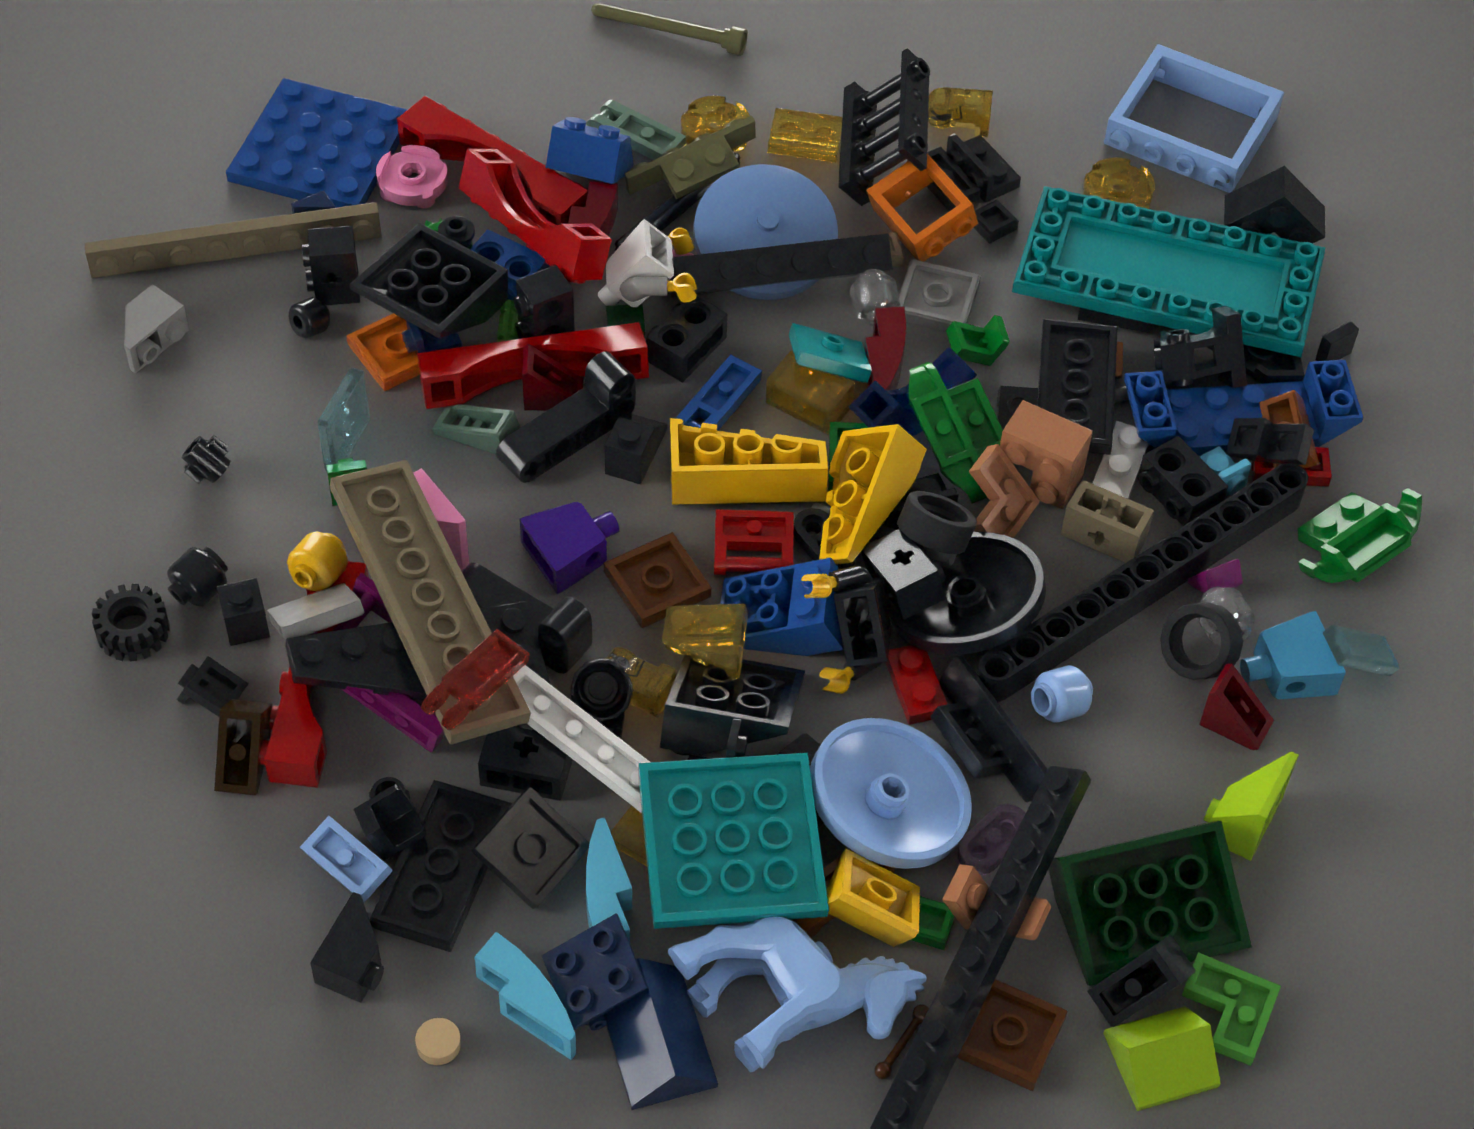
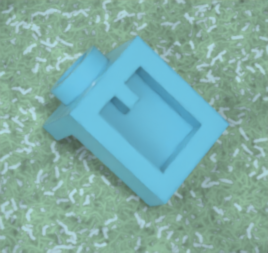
[1200,446,1252,497]

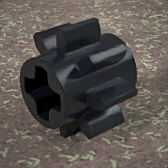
[182,435,231,484]

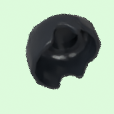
[570,658,633,722]

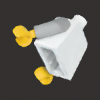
[598,219,697,307]

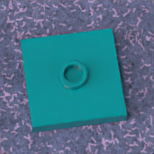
[788,323,872,383]

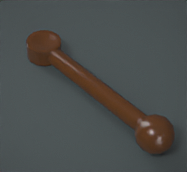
[874,1005,929,1080]

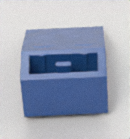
[715,557,844,656]

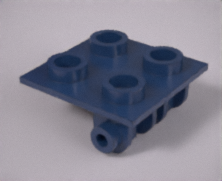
[541,913,648,1031]

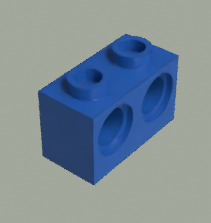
[470,229,550,300]

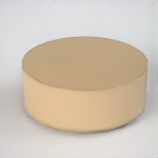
[415,1018,461,1065]

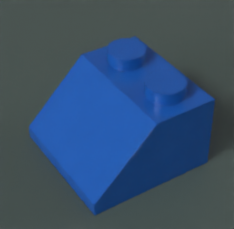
[546,117,634,184]

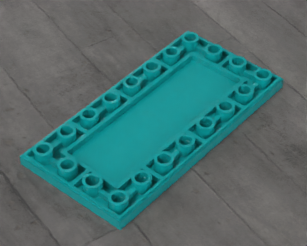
[1012,186,1326,357]

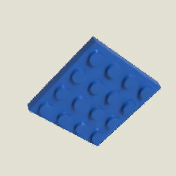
[226,78,408,208]

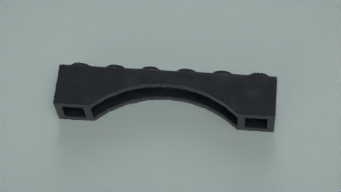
[669,233,893,298]

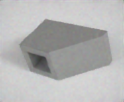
[124,284,189,374]

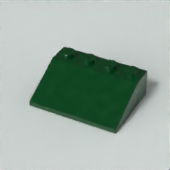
[1048,821,1252,986]

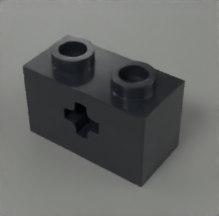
[302,226,361,305]
[861,529,946,620]
[478,725,573,801]

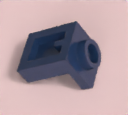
[402,320,462,355]

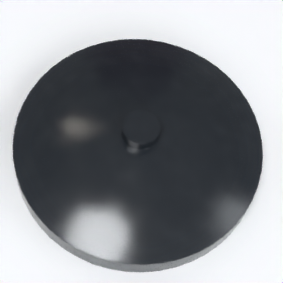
[886,532,1046,655]

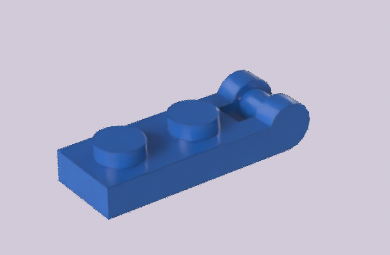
[676,354,762,431]

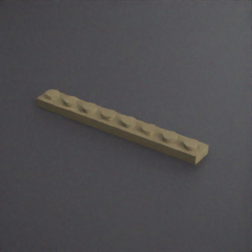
[84,202,381,278]

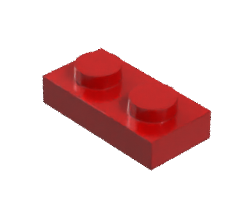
[885,645,947,725]

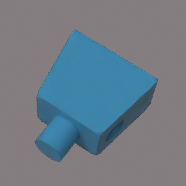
[1240,611,1346,699]

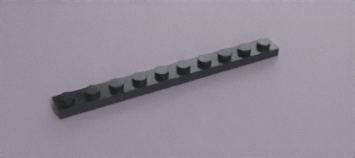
[870,765,1091,1129]

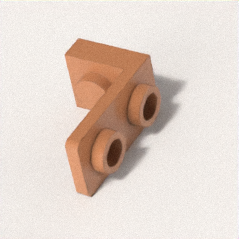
[942,864,1051,940]

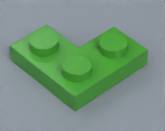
[1181,952,1281,1066]

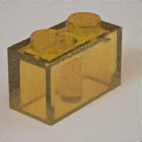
[765,350,855,435]

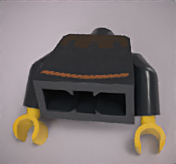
[801,566,891,694]

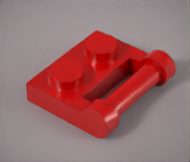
[714,509,794,575]

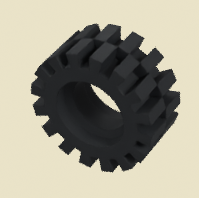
[92,584,170,662]

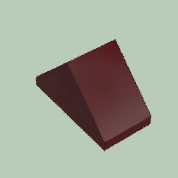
[522,344,583,411]
[1199,663,1274,750]

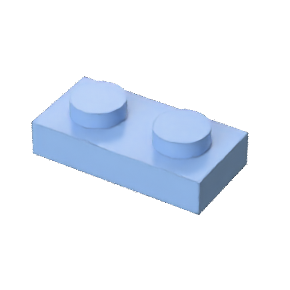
[300,815,393,903]

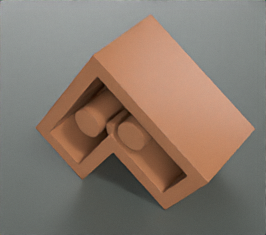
[1000,400,1093,509]

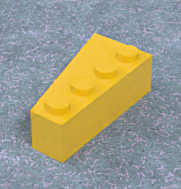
[670,418,828,505]

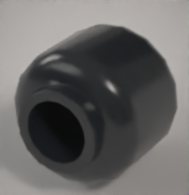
[167,547,228,606]

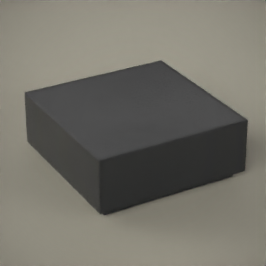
[973,199,1019,244]
[1315,321,1359,361]

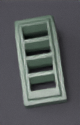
[432,404,520,454]

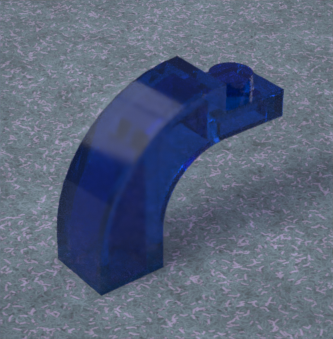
[849,347,977,436]

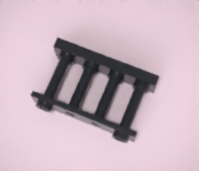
[838,48,930,206]

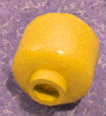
[287,531,348,592]

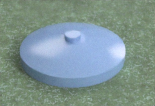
[810,718,972,869]

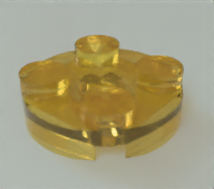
[681,95,750,151]
[1083,157,1155,209]

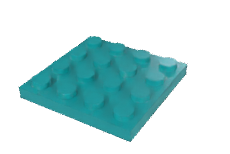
[638,753,829,929]

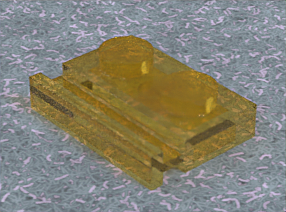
[768,108,842,162]

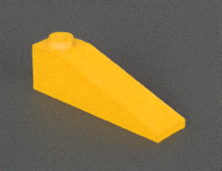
[819,424,927,564]

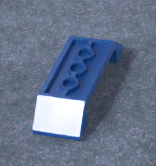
[1124,360,1363,456]

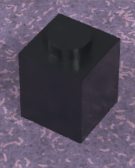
[217,578,270,646]

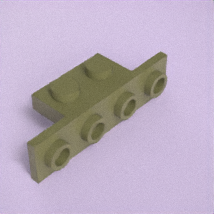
[625,116,756,199]

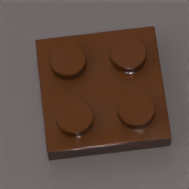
[603,532,712,628]
[957,979,1068,1091]

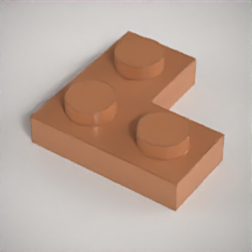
[969,444,1040,538]

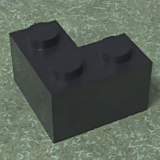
[1224,166,1325,244]

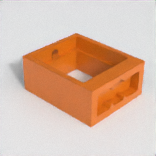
[866,153,979,262]

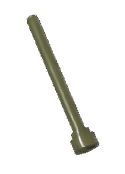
[591,3,748,56]

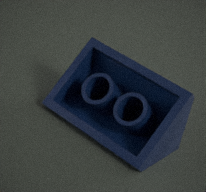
[605,958,718,1110]

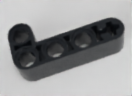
[496,351,636,483]
[462,562,592,674]

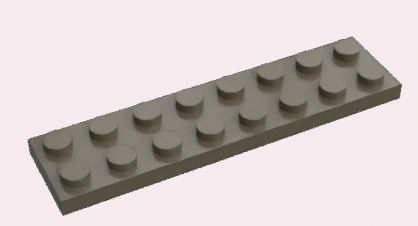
[330,460,531,745]

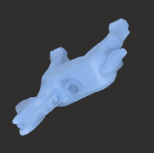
[668,917,927,1072]

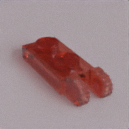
[421,629,530,731]

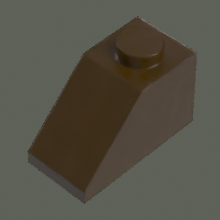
[214,699,273,795]

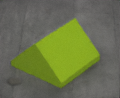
[1103,1006,1221,1111]

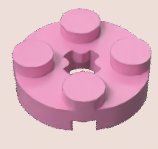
[376,145,448,209]

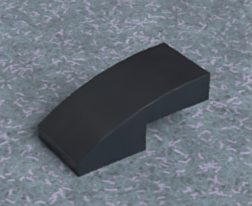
[1226,418,1314,465]

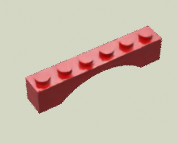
[397,96,588,226]
[458,149,612,284]
[417,322,649,409]
[260,561,369,788]

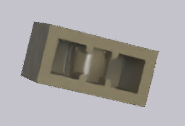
[1061,480,1154,563]

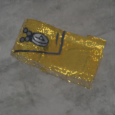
[928,87,993,137]
[605,647,676,718]

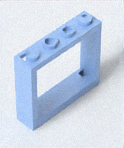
[1104,44,1284,193]

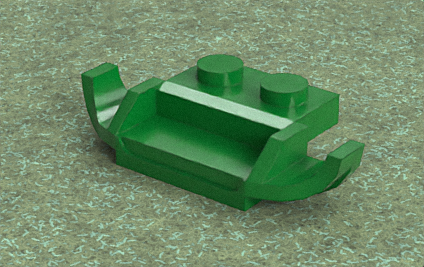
[908,361,1003,504]
[1297,488,1422,583]

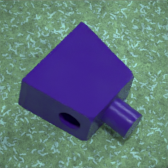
[519,502,619,594]

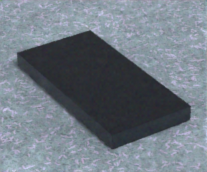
[1037,319,1118,455]
[369,780,513,952]

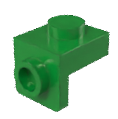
[946,315,1010,366]

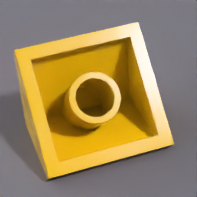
[826,848,920,947]

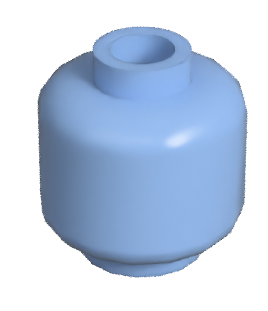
[1031,665,1093,723]

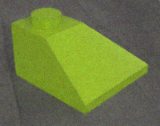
[1203,751,1299,861]

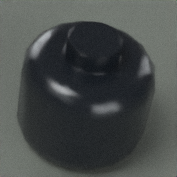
[288,297,330,338]

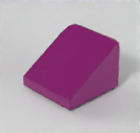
[1188,559,1243,597]

